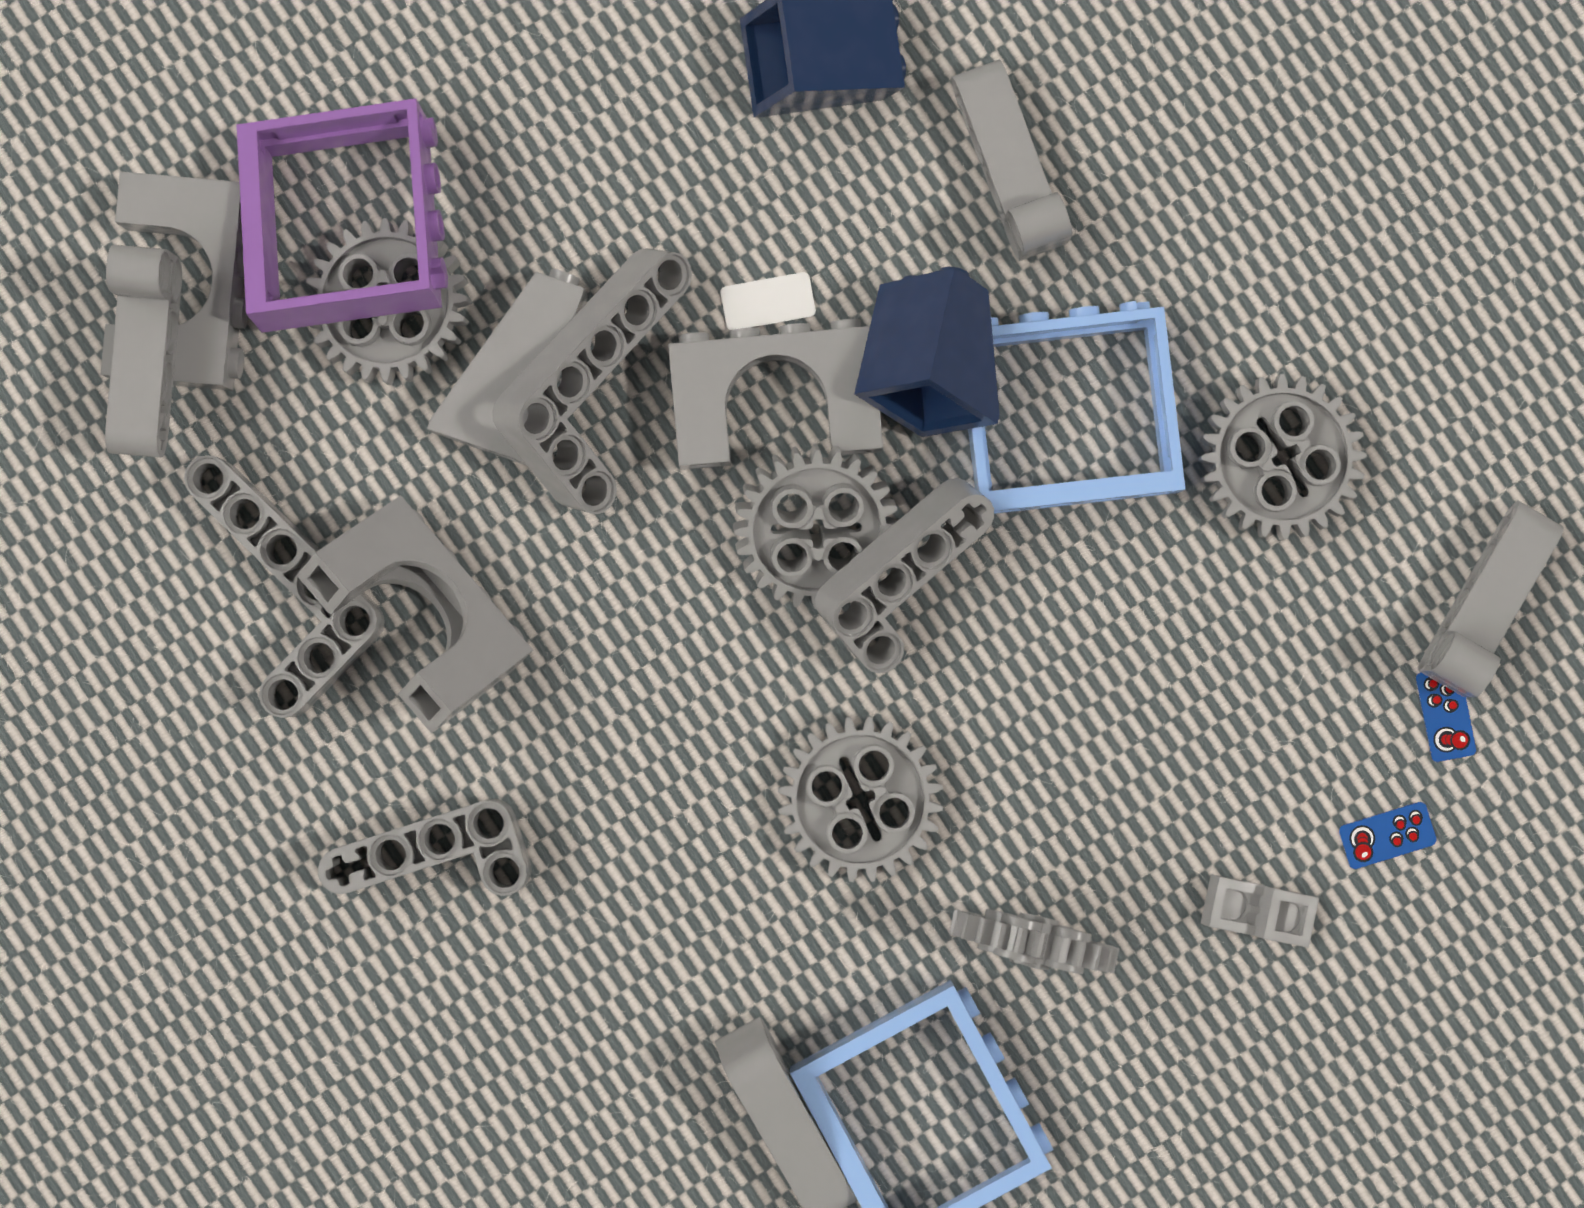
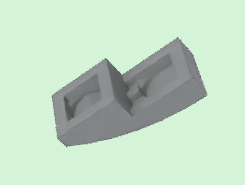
[1200,874,1319,948]

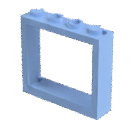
[968,301,1186,514]
[790,980,1054,1208]

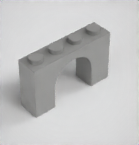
[100,171,248,391]
[668,319,883,470]
[297,495,533,734]

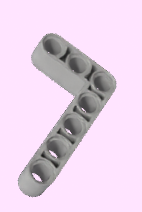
[492,248,692,514]
[184,455,385,718]

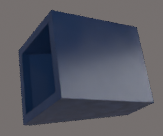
[740,0,906,118]
[854,266,1000,437]

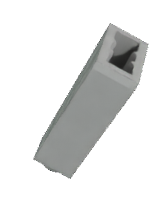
[427,269,588,465]

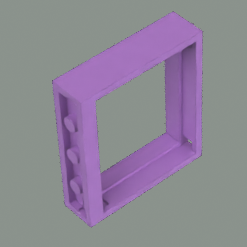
[236,98,448,333]

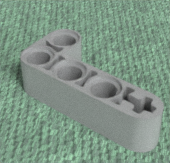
[951,59,1073,261]
[105,245,182,458]
[815,478,994,673]
[1418,500,1564,697]
[318,798,532,896]
[715,1016,858,1208]

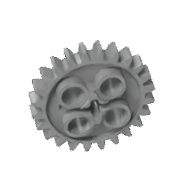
[306,218,471,385]
[1198,374,1367,540]
[733,444,898,609]
[778,716,943,882]
[949,909,1120,974]

